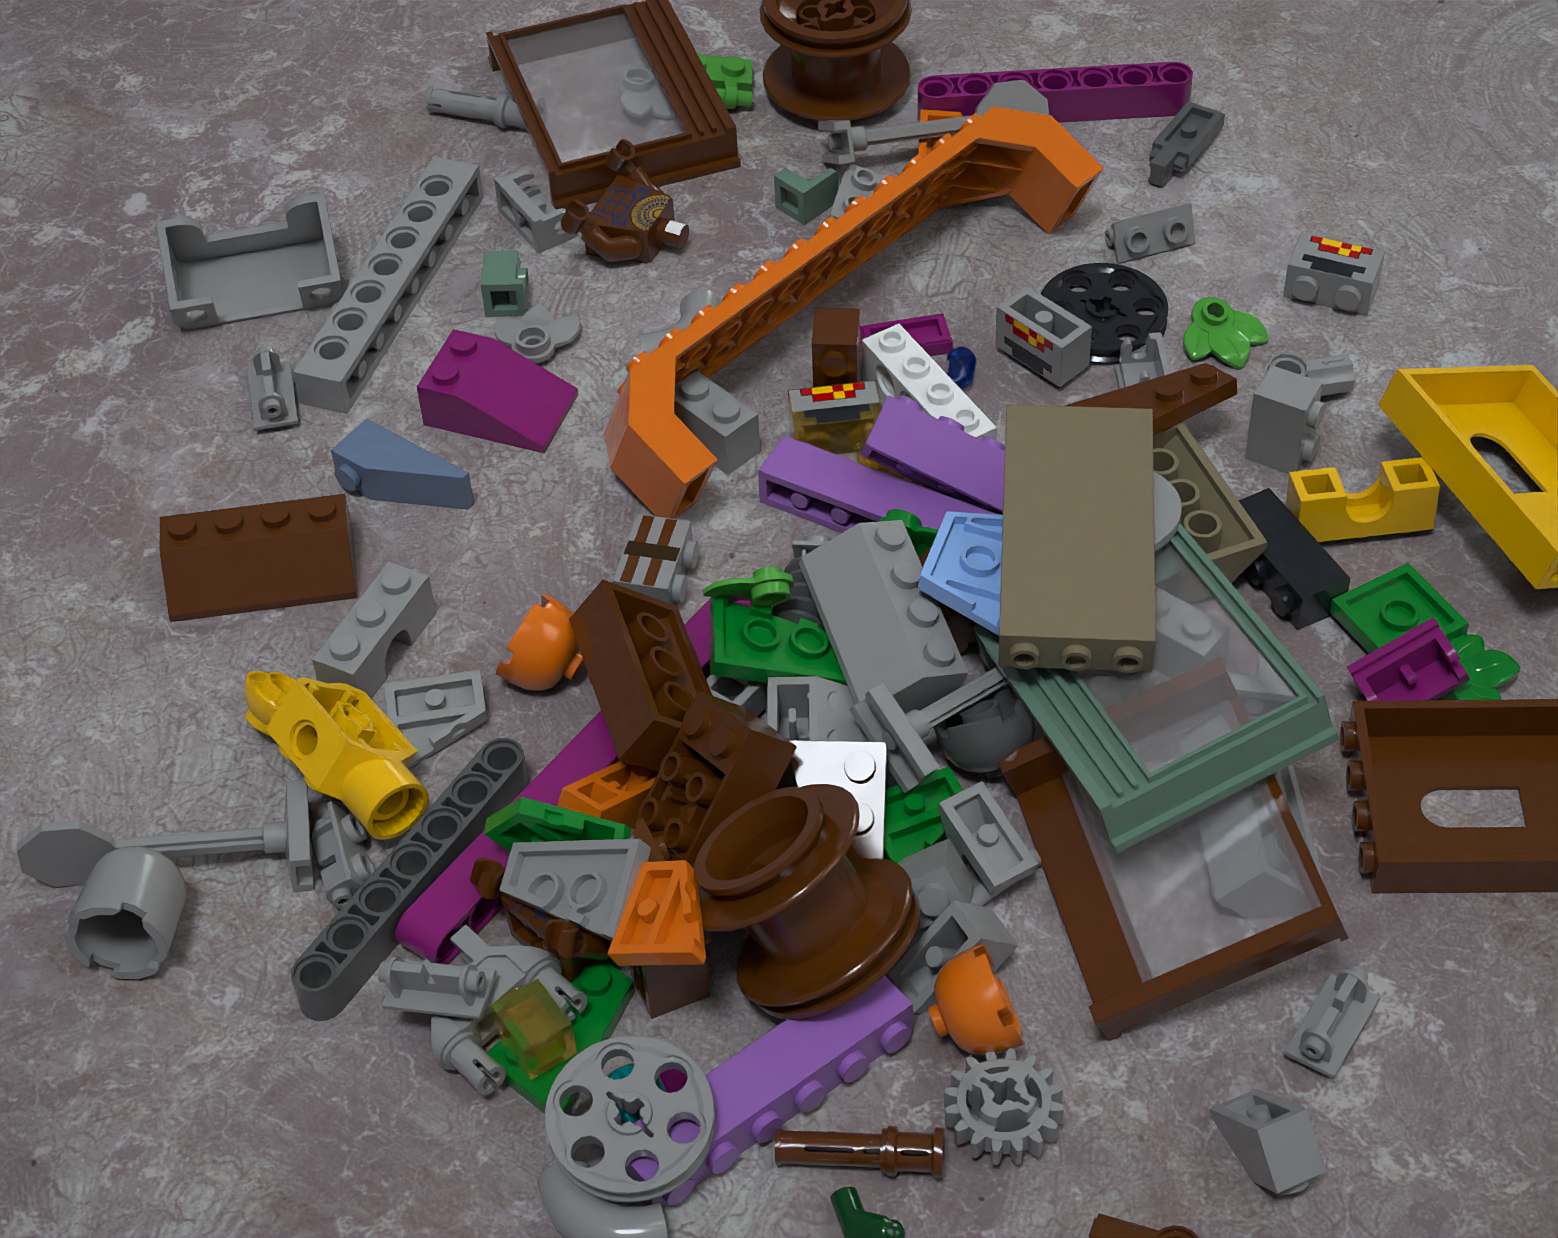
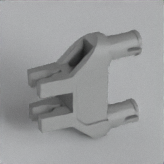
[423,925,588,1095]

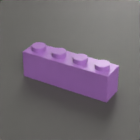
[860,395,1005,515]

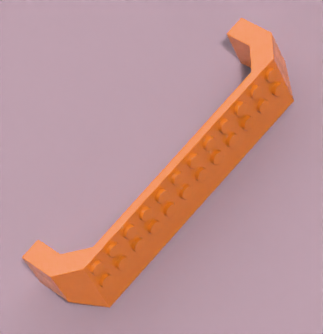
[604,106,1104,519]

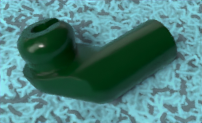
[830,1187,905,1238]

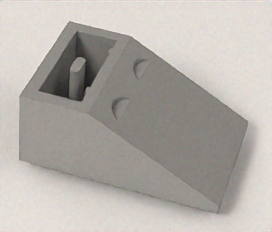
[767,676,906,790]

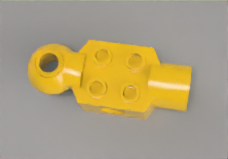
[244,671,429,840]

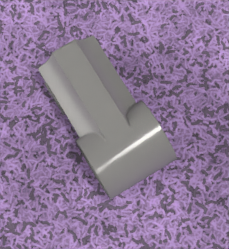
[1267,353,1355,396]

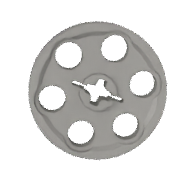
[545,1035,715,1203]

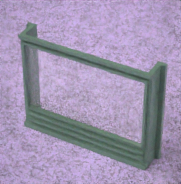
[972,523,1339,853]

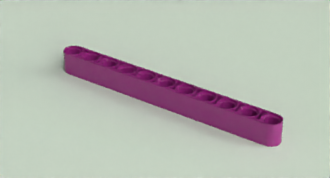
[395,599,772,965]

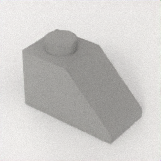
[888,900,1019,1014]
[1209,1089,1327,1195]

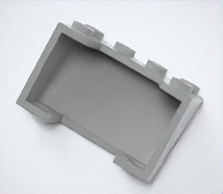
[156,193,343,329]

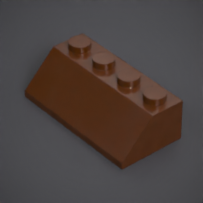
[159,494,357,622]
[569,579,713,772]

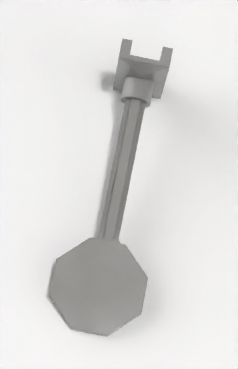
[818,80,1049,164]
[849,667,1009,793]
[17,780,314,892]

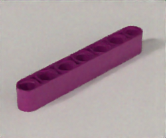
[917,62,1193,123]

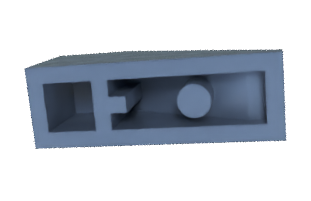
[331,419,474,510]

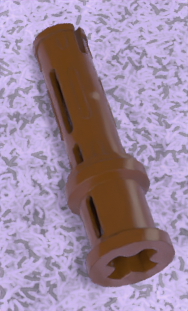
[775,1126,945,1179]

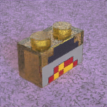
[788,380,882,454]

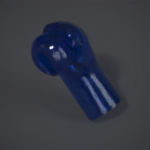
[946,346,977,390]

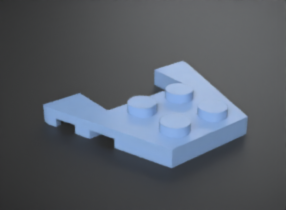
[918,511,1003,636]

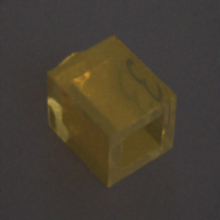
[491,979,577,1080]

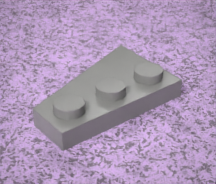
[500,839,651,941]

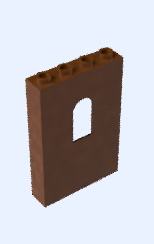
[1340,699,1558,894]

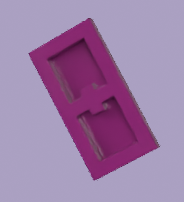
[1347,617,1470,701]

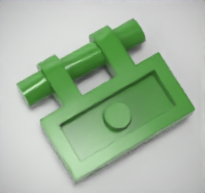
[697,53,753,110]

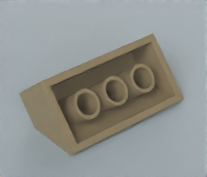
[1153,421,1268,604]

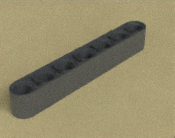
[291,738,529,1021]

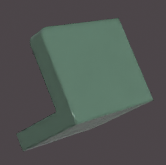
[774,168,838,225]

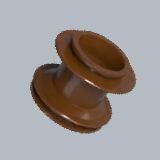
[759,0,912,121]
[692,784,920,1020]

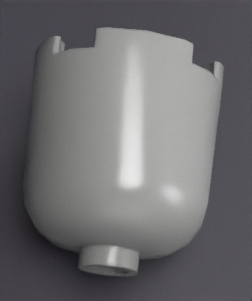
[64,846,187,979]

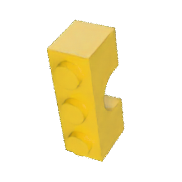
[1286,457,1440,542]

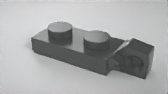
[1148,101,1225,187]

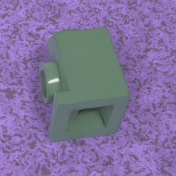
[481,250,529,317]

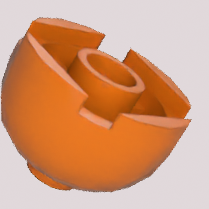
[496,593,584,691]
[928,943,1025,1056]

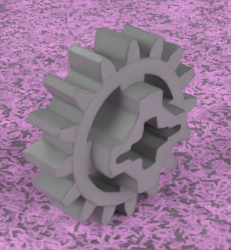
[944,1048,1064,1165]

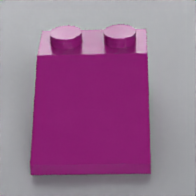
[417,329,578,454]

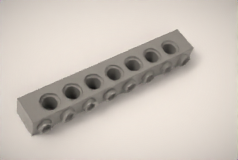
[292,157,484,414]

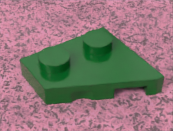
[884,766,963,863]
[484,797,631,852]

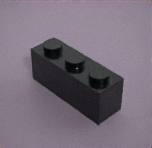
[1238,488,1351,631]

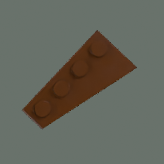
[1064,363,1237,436]

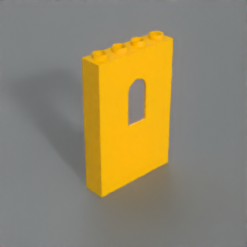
[1378,365,1558,589]

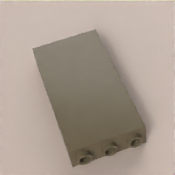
[998,404,1156,673]

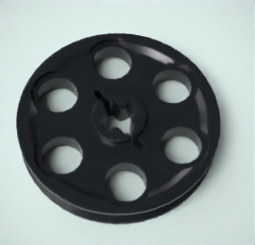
[1041,263,1168,364]

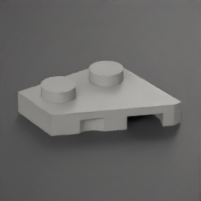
[383,669,487,769]

